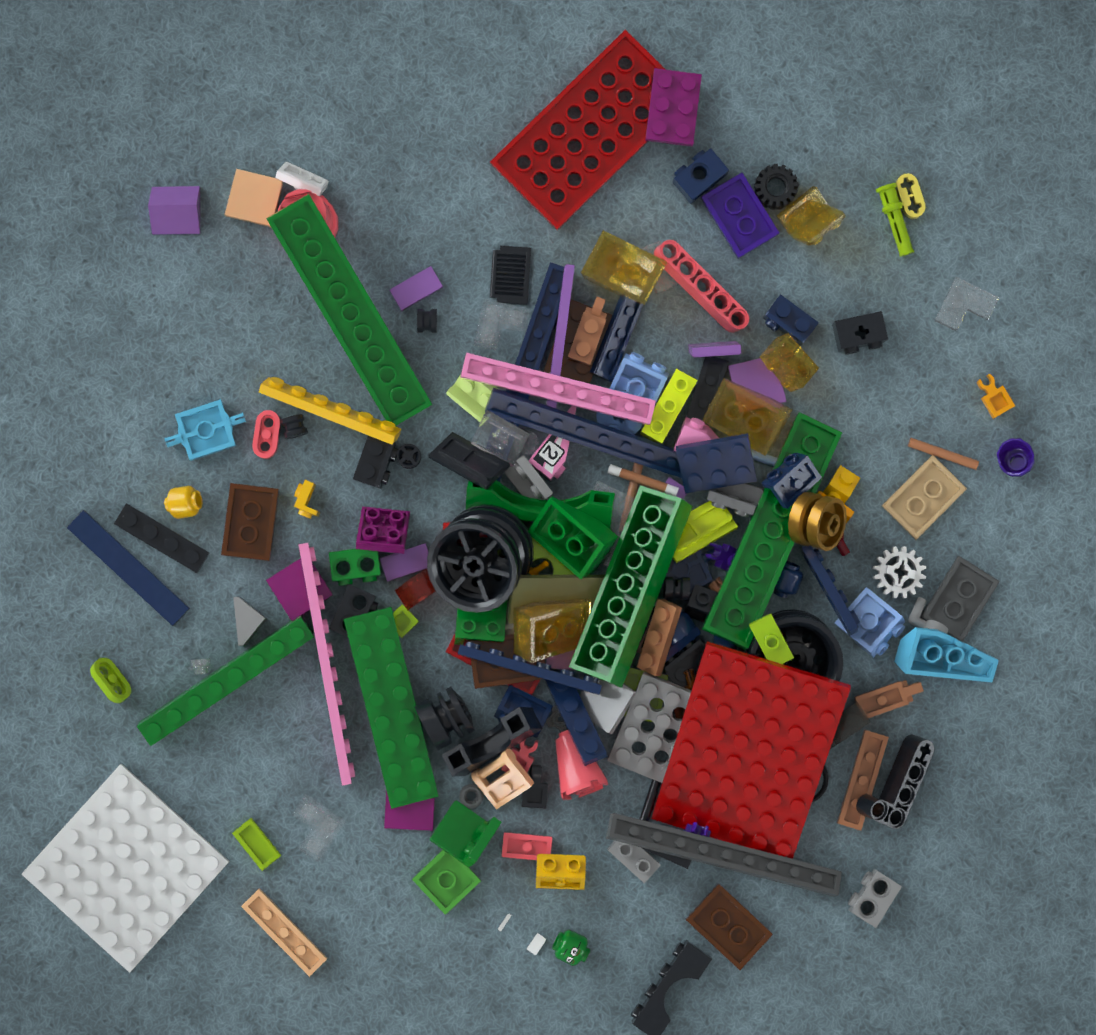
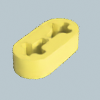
[896,173,926,219]

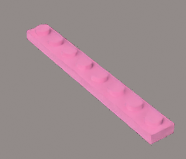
[460,353,656,425]

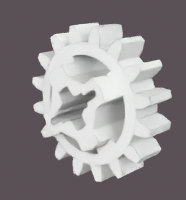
[873,546,926,598]

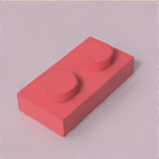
[502,832,552,860]

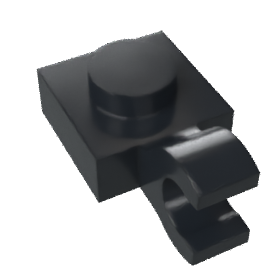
[521,765,548,809]

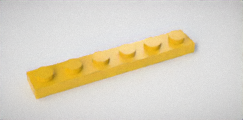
[259,377,401,445]

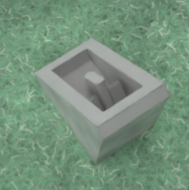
[233,597,267,646]

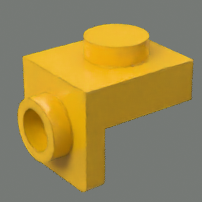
[823,465,860,504]
[294,480,320,519]

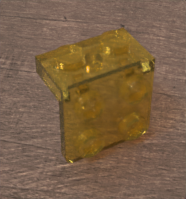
[777,186,846,246]

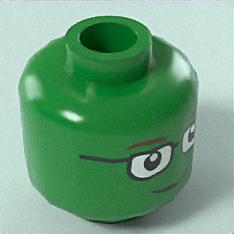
[552,929,590,966]

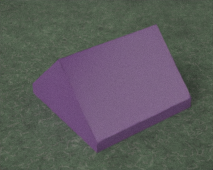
[148,186,200,235]

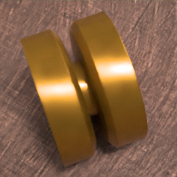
[788,492,847,551]

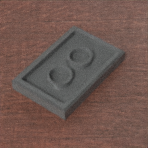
[920,556,1000,642]

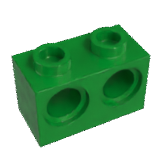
[329,549,382,586]

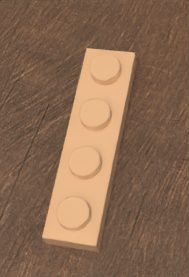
[241,888,328,977]

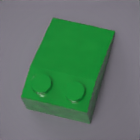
[528,496,618,580]

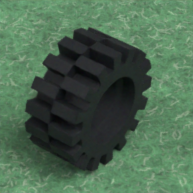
[754,164,799,210]

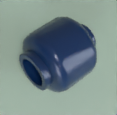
[773,561,803,598]

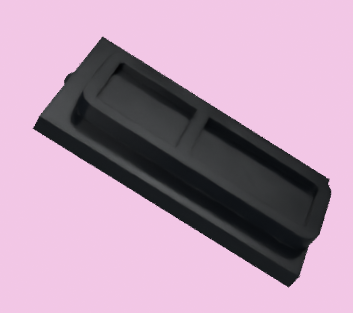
[429,432,510,490]

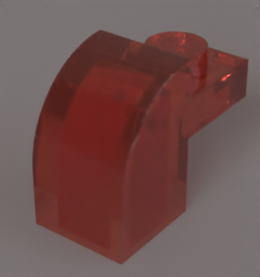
[395,569,436,611]

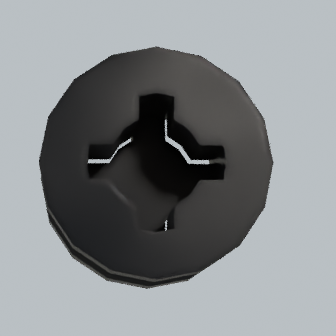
[417,309,437,333]
[280,414,308,439]
[396,444,421,469]

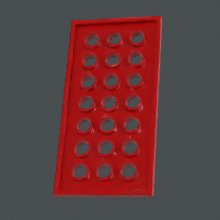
[490,29,666,231]

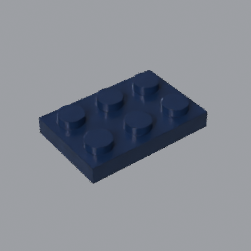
[676,433,757,494]

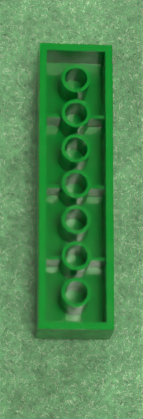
[569,485,693,688]

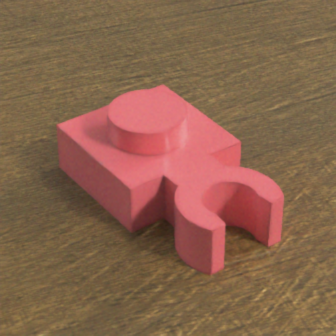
[501,739,538,772]

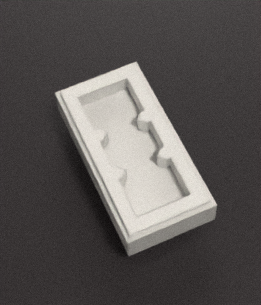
[275,162,329,197]

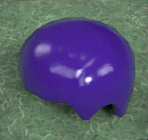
[997,438,1035,477]

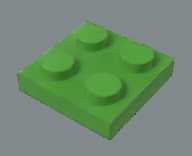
[412,850,481,915]

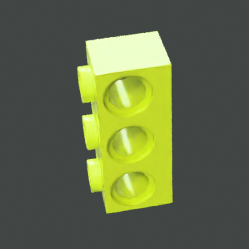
[640,369,698,444]

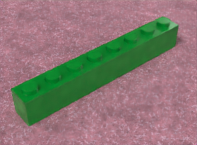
[137,615,314,747]

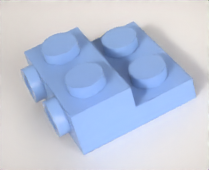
[609,352,669,404]
[835,587,905,658]

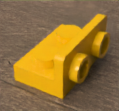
[536,854,586,890]

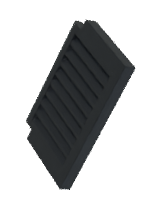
[490,246,531,305]

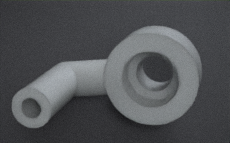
[908,597,948,634]

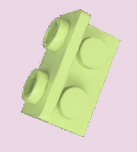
[446,375,500,423]

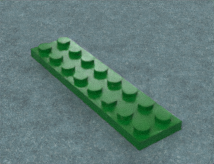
[344,607,439,809]

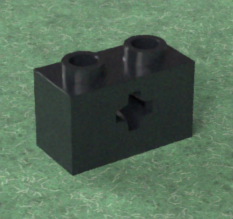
[832,311,888,355]

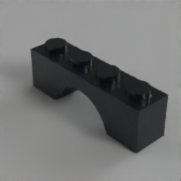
[442,707,543,777]
[631,940,712,1035]

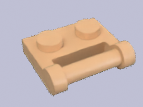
[471,749,534,810]

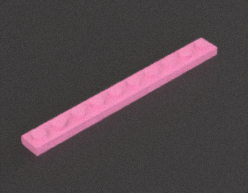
[298,543,355,786]

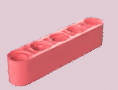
[654,240,749,333]

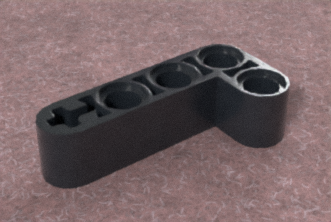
[856,734,934,829]

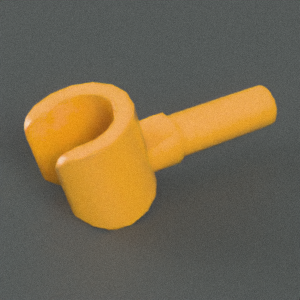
[529,561,549,575]

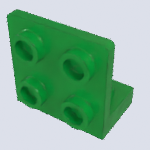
[454,600,507,645]
[430,800,502,868]

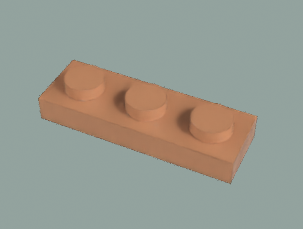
[637,599,682,676]

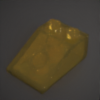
[581,230,667,305]
[702,378,793,456]
[514,599,591,663]

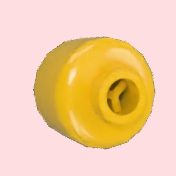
[164,485,203,519]

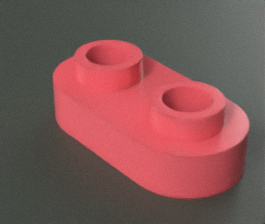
[252,410,281,459]

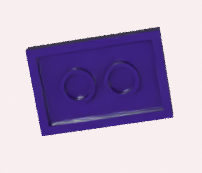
[701,172,779,259]

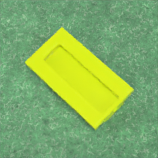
[673,501,738,563]

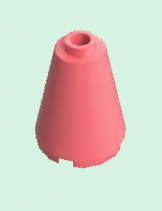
[555,730,608,800]

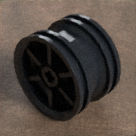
[427,504,534,613]
[745,609,844,681]

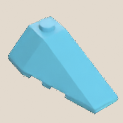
[894,627,999,682]

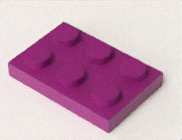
[645,68,702,147]

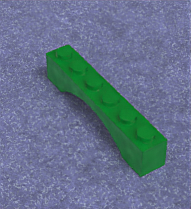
[466,480,615,529]

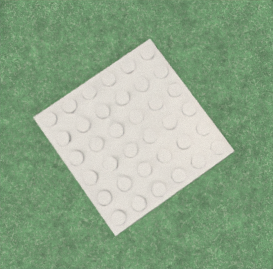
[22,764,230,973]

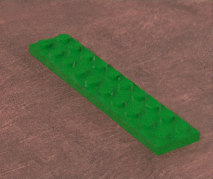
[266,194,432,426]
[702,412,842,650]

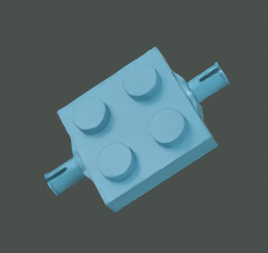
[165,399,246,461]

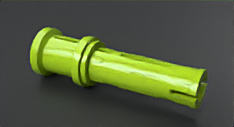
[875,183,915,257]

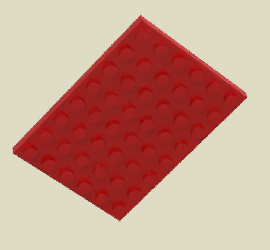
[651,641,851,859]

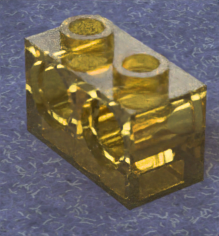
[759,333,819,392]

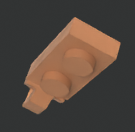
[568,297,607,366]
[854,680,924,720]

